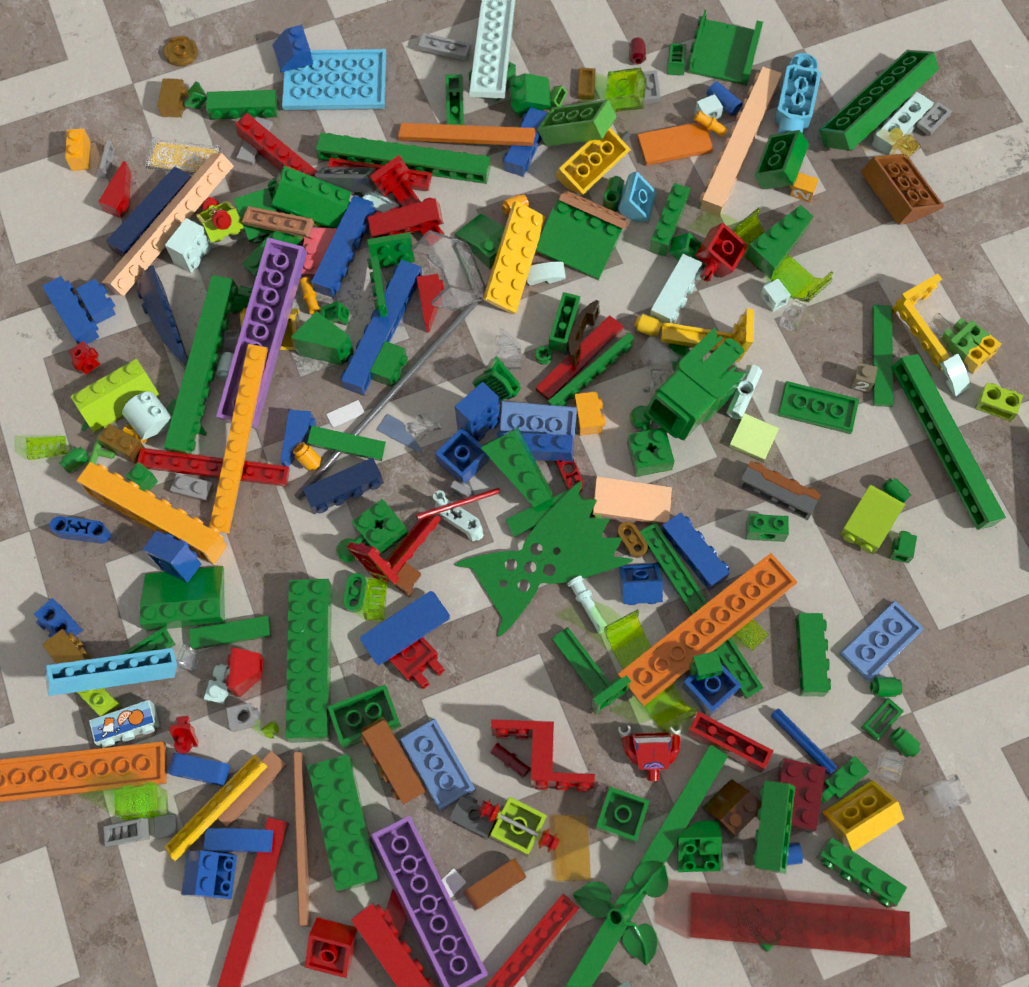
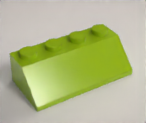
[71,359,160,434]

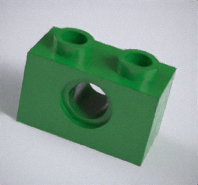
[746,514,789,542]

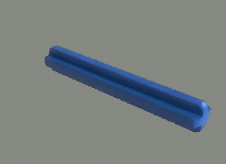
[771,708,837,774]

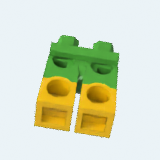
[942,318,1002,374]

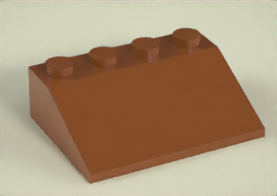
[861,154,944,225]

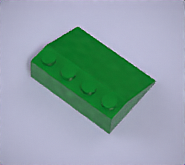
[535,198,623,280]
[140,566,225,631]

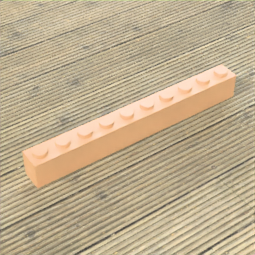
[699,67,782,216]
[102,153,233,296]

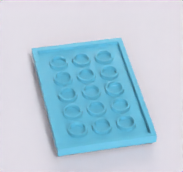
[282,49,386,110]

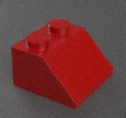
[305,917,358,978]

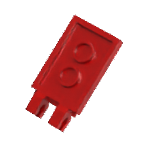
[389,611,445,690]

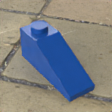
[280,410,316,466]

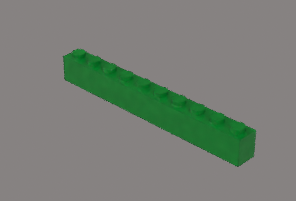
[316,132,491,184]
[164,275,238,454]
[891,354,1006,530]

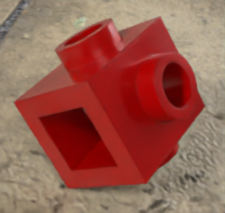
[68,341,101,375]

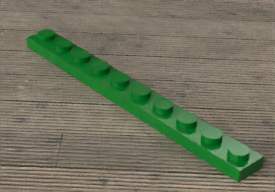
[640,523,763,700]

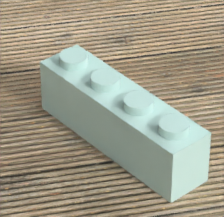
[650,254,703,324]

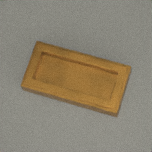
[577,68,596,100]

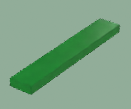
[872,304,893,407]

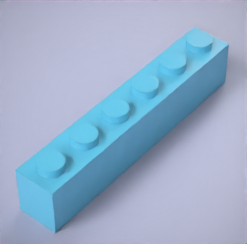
[45,648,177,696]

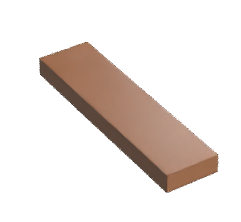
[242,206,314,238]
[218,750,287,828]

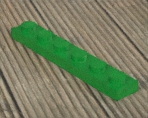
[548,332,634,406]

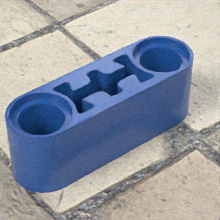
[50,516,111,544]
[167,753,231,786]

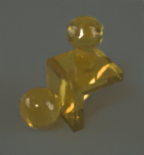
[889,128,921,159]

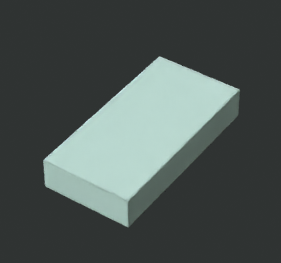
[362,191,399,212]

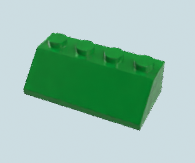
[271,166,351,228]

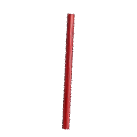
[416,488,500,520]

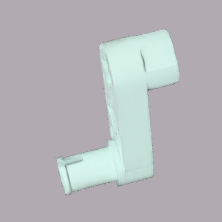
[433,490,484,541]

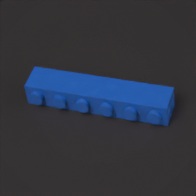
[311,195,376,298]

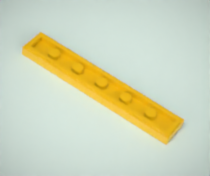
[164,754,267,861]

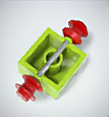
[196,197,244,243]
[478,796,560,856]

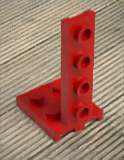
[370,155,445,245]
[346,515,441,585]

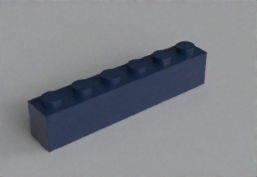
[106,166,191,257]

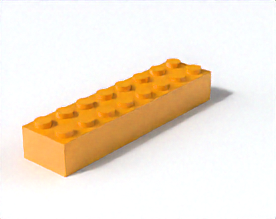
[76,462,227,565]

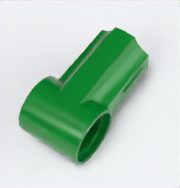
[603,176,625,212]

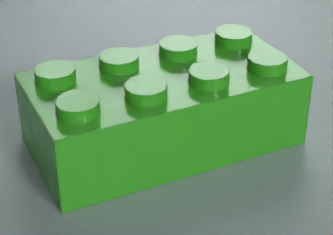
[537,99,617,146]

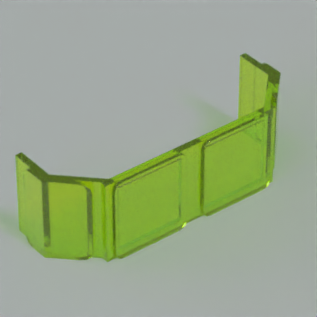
[733,207,833,302]
[604,610,697,733]

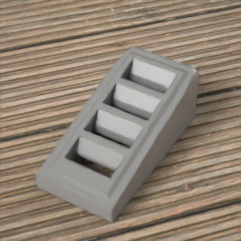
[103,818,150,847]

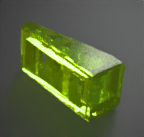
[26,436,67,460]
[363,579,388,621]

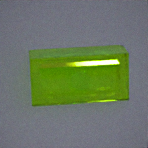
[735,619,769,650]

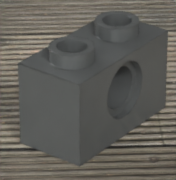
[449,795,497,840]

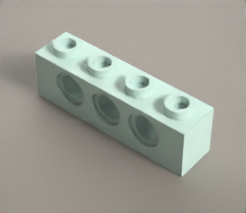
[872,92,934,155]

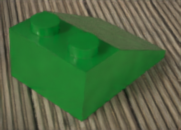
[454,213,505,269]

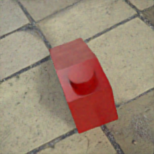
[98,161,131,218]
[417,273,444,333]

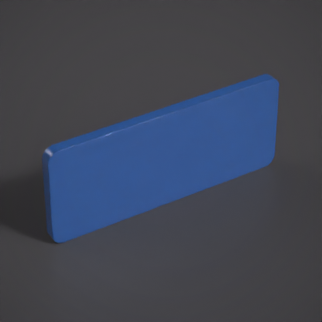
[360,591,450,665]

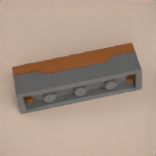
[738,461,821,520]

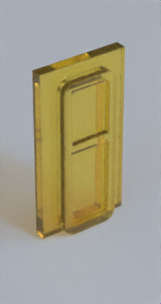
[554,815,591,882]

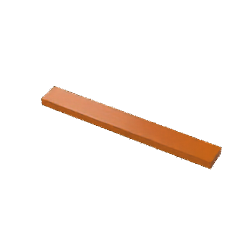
[398,123,536,146]

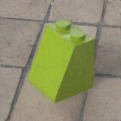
[840,485,905,554]

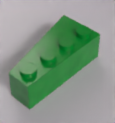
[746,205,813,279]
[481,427,553,507]

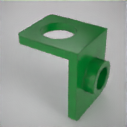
[184,81,207,110]

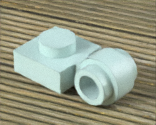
[204,664,230,705]

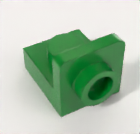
[320,301,350,325]

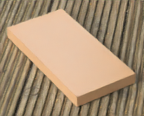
[592,476,672,525]

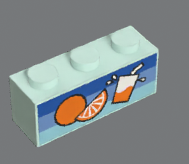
[89,700,160,748]

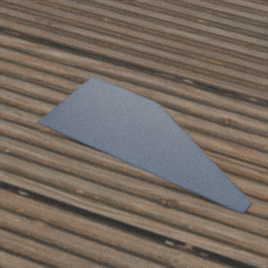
[377,414,422,453]

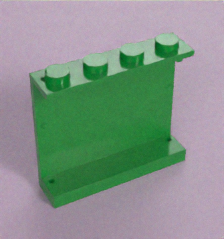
[687,9,763,85]

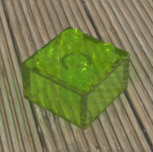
[605,67,647,112]
[114,782,168,821]

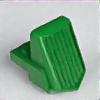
[472,356,521,402]

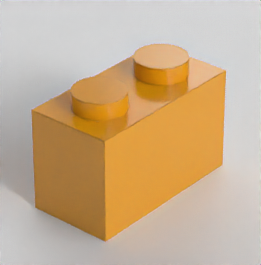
[65,129,90,171]
[574,391,606,436]

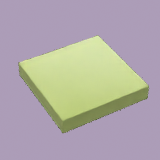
[729,413,779,462]

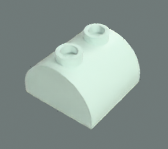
[122,392,172,440]

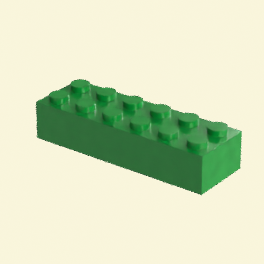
[308,754,380,893]

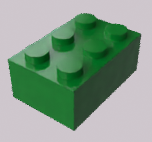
[754,130,809,190]
[327,684,402,749]

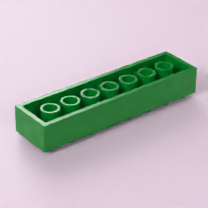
[819,50,939,151]
[286,578,332,743]

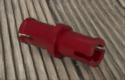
[491,743,531,778]

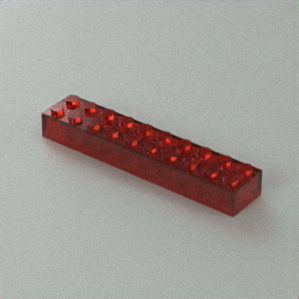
[687,892,911,958]

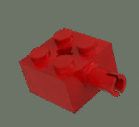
[695,222,748,282]

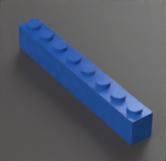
[341,260,422,396]

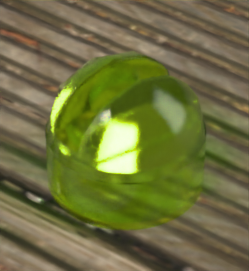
[261,721,279,739]

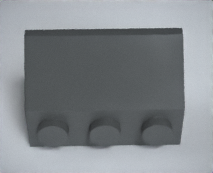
[315,167,376,195]

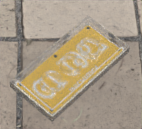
[145,137,221,175]

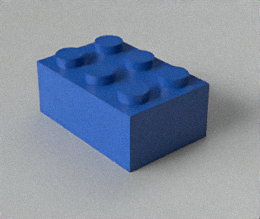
[455,382,500,441]

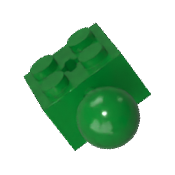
[627,405,675,477]
[336,499,408,563]

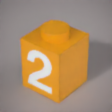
[789,172,819,203]

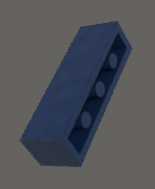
[302,457,384,514]

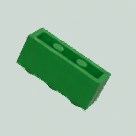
[549,292,581,354]

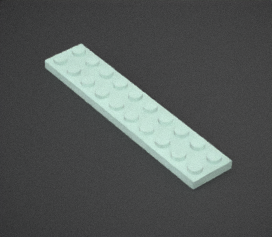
[470,0,515,99]

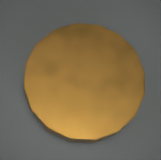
[164,36,198,66]

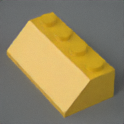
[554,128,631,195]

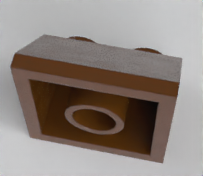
[702,779,762,839]

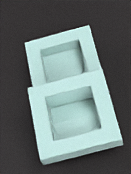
[527,262,566,286]
[940,354,971,397]

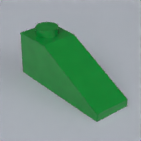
[445,74,464,125]

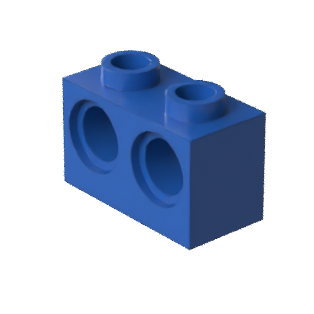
[34,598,83,638]

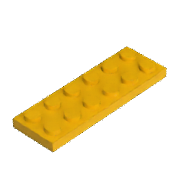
[483,201,546,314]

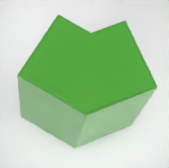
[547,85,568,111]

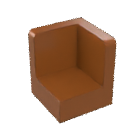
[393,563,421,597]

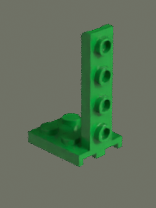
[367,232,415,318]
[551,627,631,716]

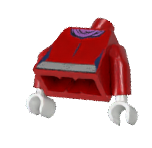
[618,723,682,781]

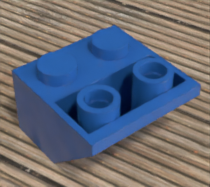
[181,850,237,899]

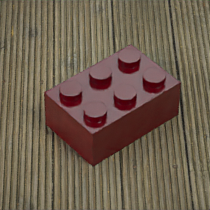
[777,758,826,833]

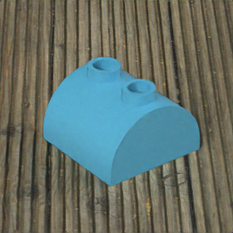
[618,171,657,222]

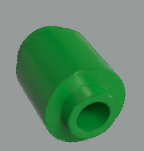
[59,446,88,474]
[882,477,912,503]
[870,676,902,697]
[889,727,921,758]

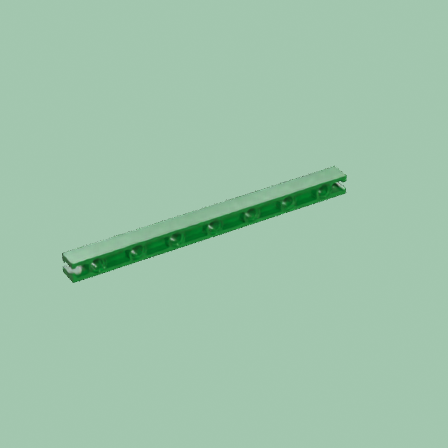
[565,745,728,987]

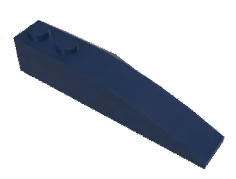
[136,265,188,369]

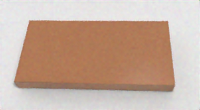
[559,191,631,229]

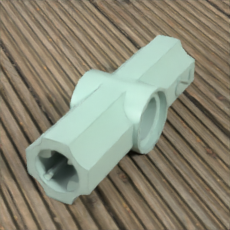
[727,364,762,420]

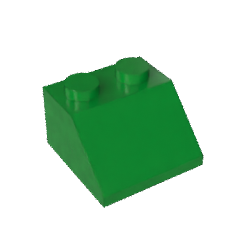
[510,73,551,118]

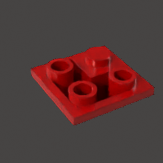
[226,648,264,697]

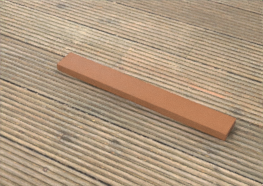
[293,752,310,927]

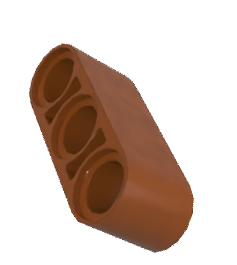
[463,858,527,911]

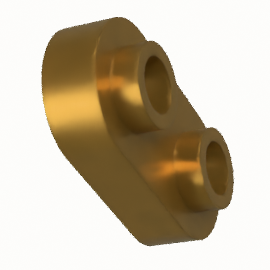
[617,521,648,558]

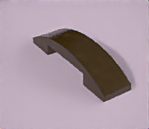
[569,300,600,367]

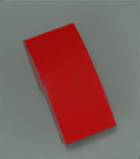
[384,888,407,940]

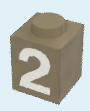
[851,363,878,393]

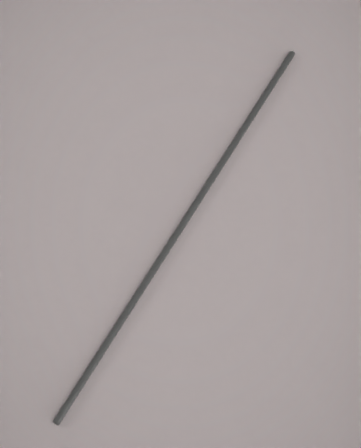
[294,131,631,500]

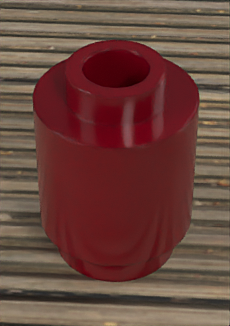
[629,38,646,64]

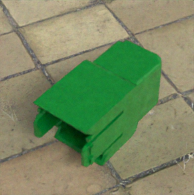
[645,327,747,441]

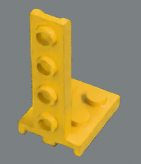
[892,274,950,370]
[661,308,754,362]

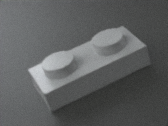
[640,70,661,104]
[916,102,952,136]
[170,474,214,502]

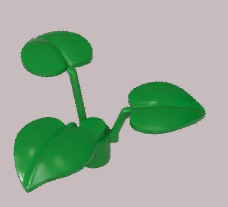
[573,860,669,966]

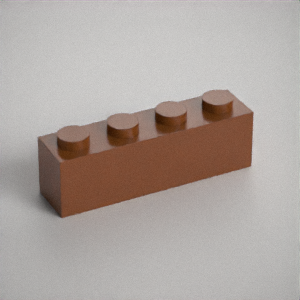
[360,716,425,805]

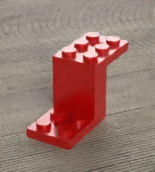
[491,719,595,792]

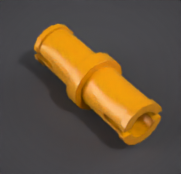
[694,110,728,137]
[299,277,320,314]

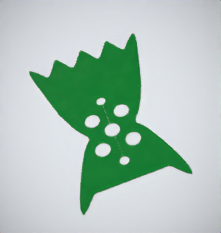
[455,481,633,637]

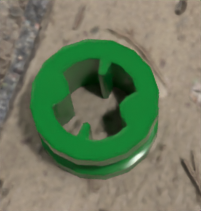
[536,346,552,365]

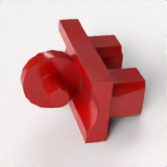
[169,716,199,754]

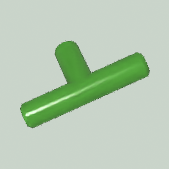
[86,434,115,467]

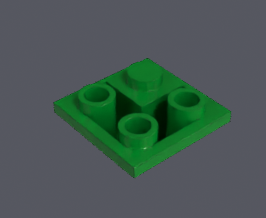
[677,821,722,872]

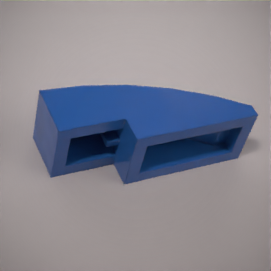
[203,828,273,853]

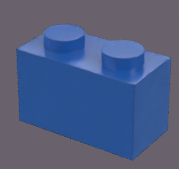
[76,279,116,324]

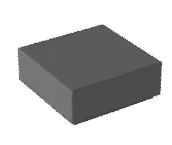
[154,814,177,839]

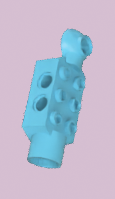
[774,53,821,134]

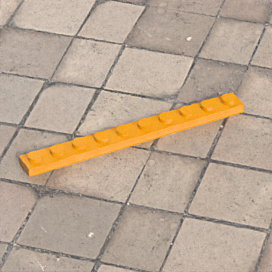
[210,344,268,534]

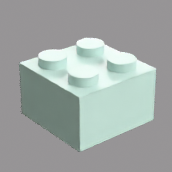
[165,218,212,273]

